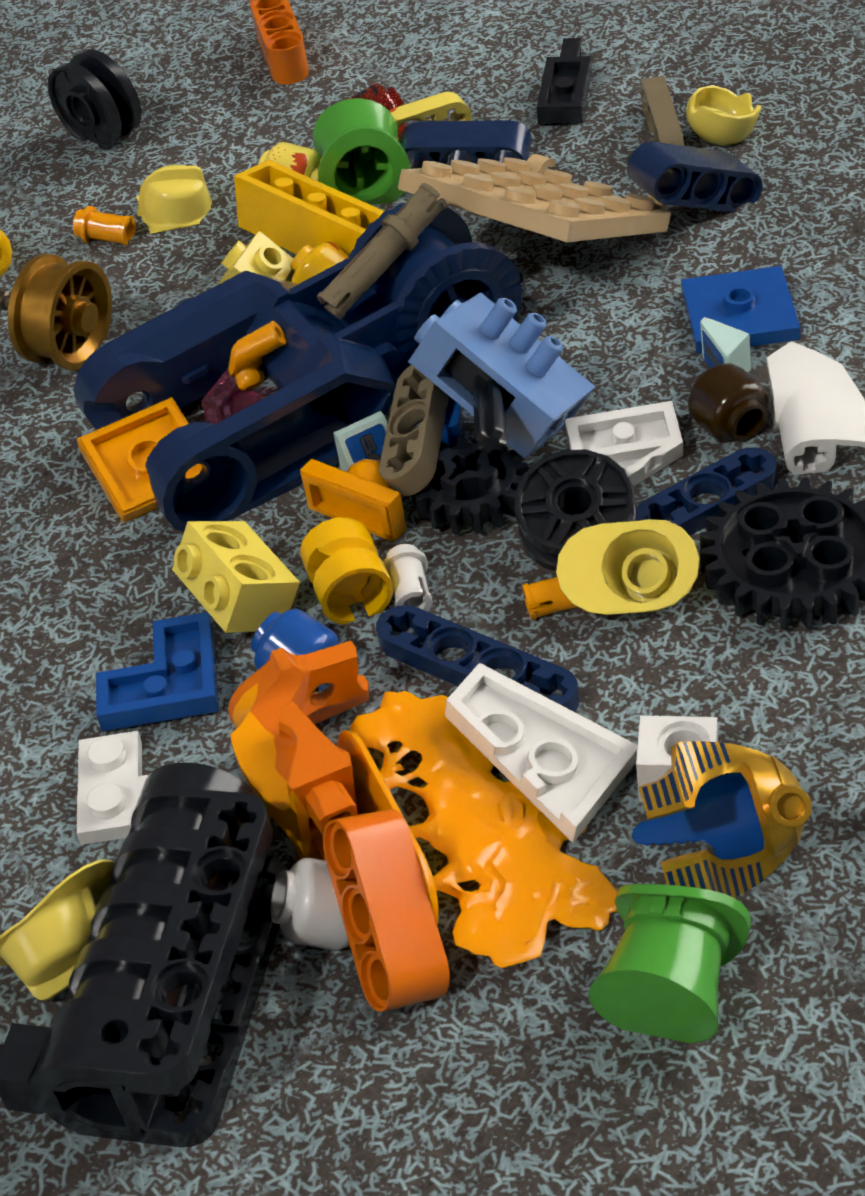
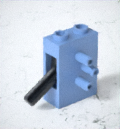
[408,292,595,459]

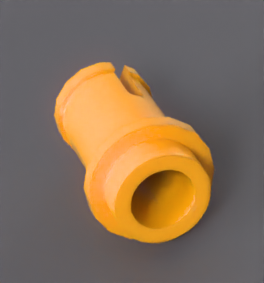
[73,206,136,245]
[522,577,584,621]

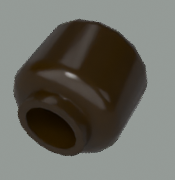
[688,363,769,443]

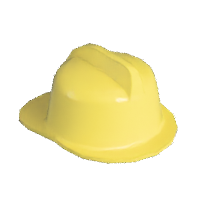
[136,165,212,234]
[556,519,700,615]
[0,859,114,1001]

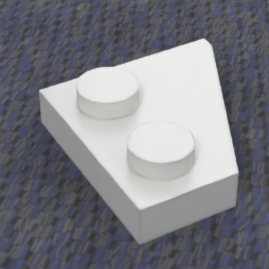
[565,401,683,486]

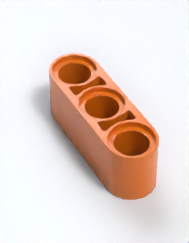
[250,0,309,85]
[323,809,450,1012]

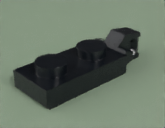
[536,38,592,124]

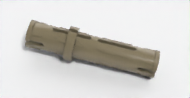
[317,183,447,320]

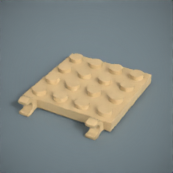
[398,154,671,242]

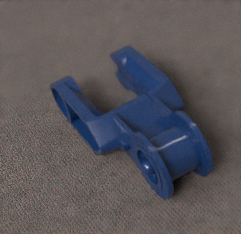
[74,203,523,533]

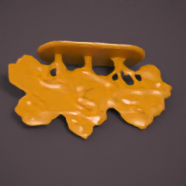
[337,691,618,968]

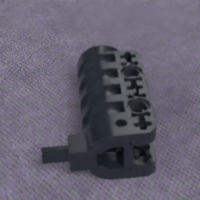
[0,762,284,1148]

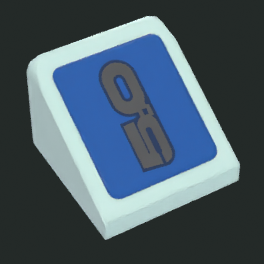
[700,317,751,373]
[333,411,388,471]

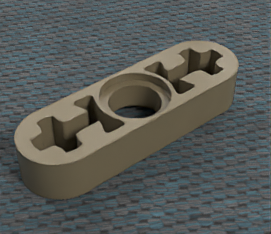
[640,75,684,146]
[379,365,449,496]

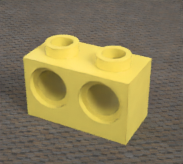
[172,521,300,633]

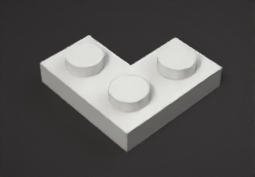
[76,731,148,845]

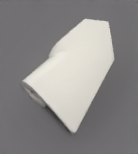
[767,341,865,475]

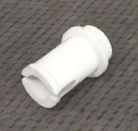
[383,544,433,611]

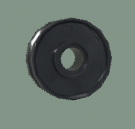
[48,49,142,150]
[515,449,636,571]

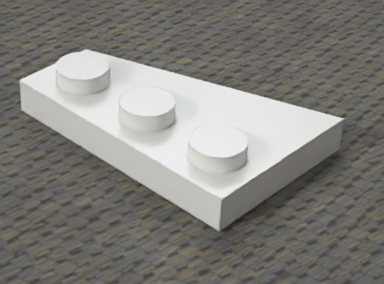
[445,663,638,843]

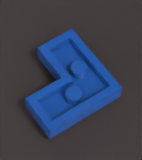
[96,612,219,732]

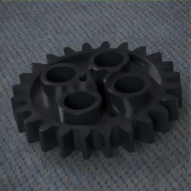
[700,477,865,629]

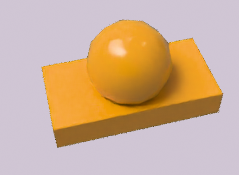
[300,458,407,541]

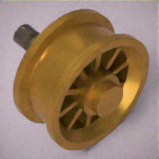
[0,253,112,371]

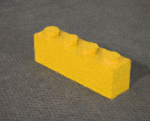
[234,160,385,255]

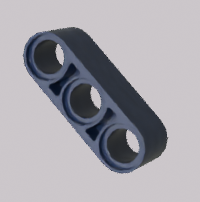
[400,120,532,169]
[627,141,763,212]

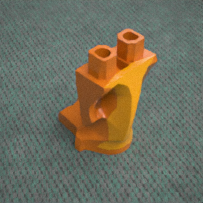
[228,640,370,862]

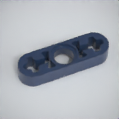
[635,448,777,536]

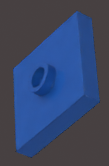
[681,266,800,354]

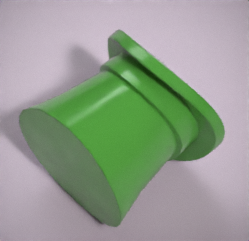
[313,98,411,205]
[589,884,751,1043]

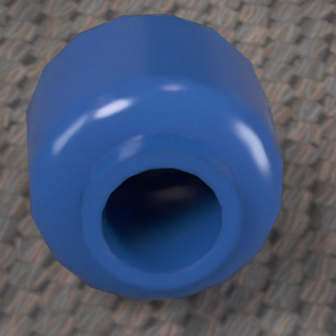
[251,608,339,690]

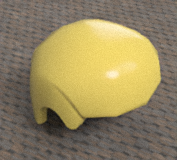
[686,85,762,147]

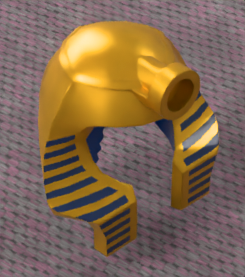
[632,741,812,898]

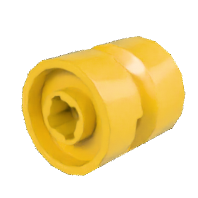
[299,517,394,625]

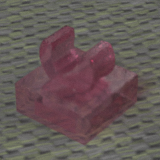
[201,369,262,424]

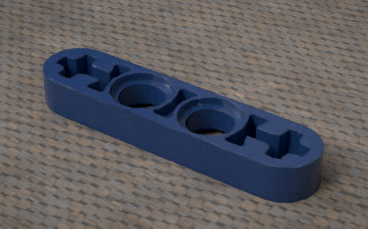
[376,605,579,712]

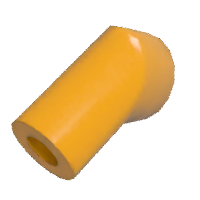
[228,321,286,391]

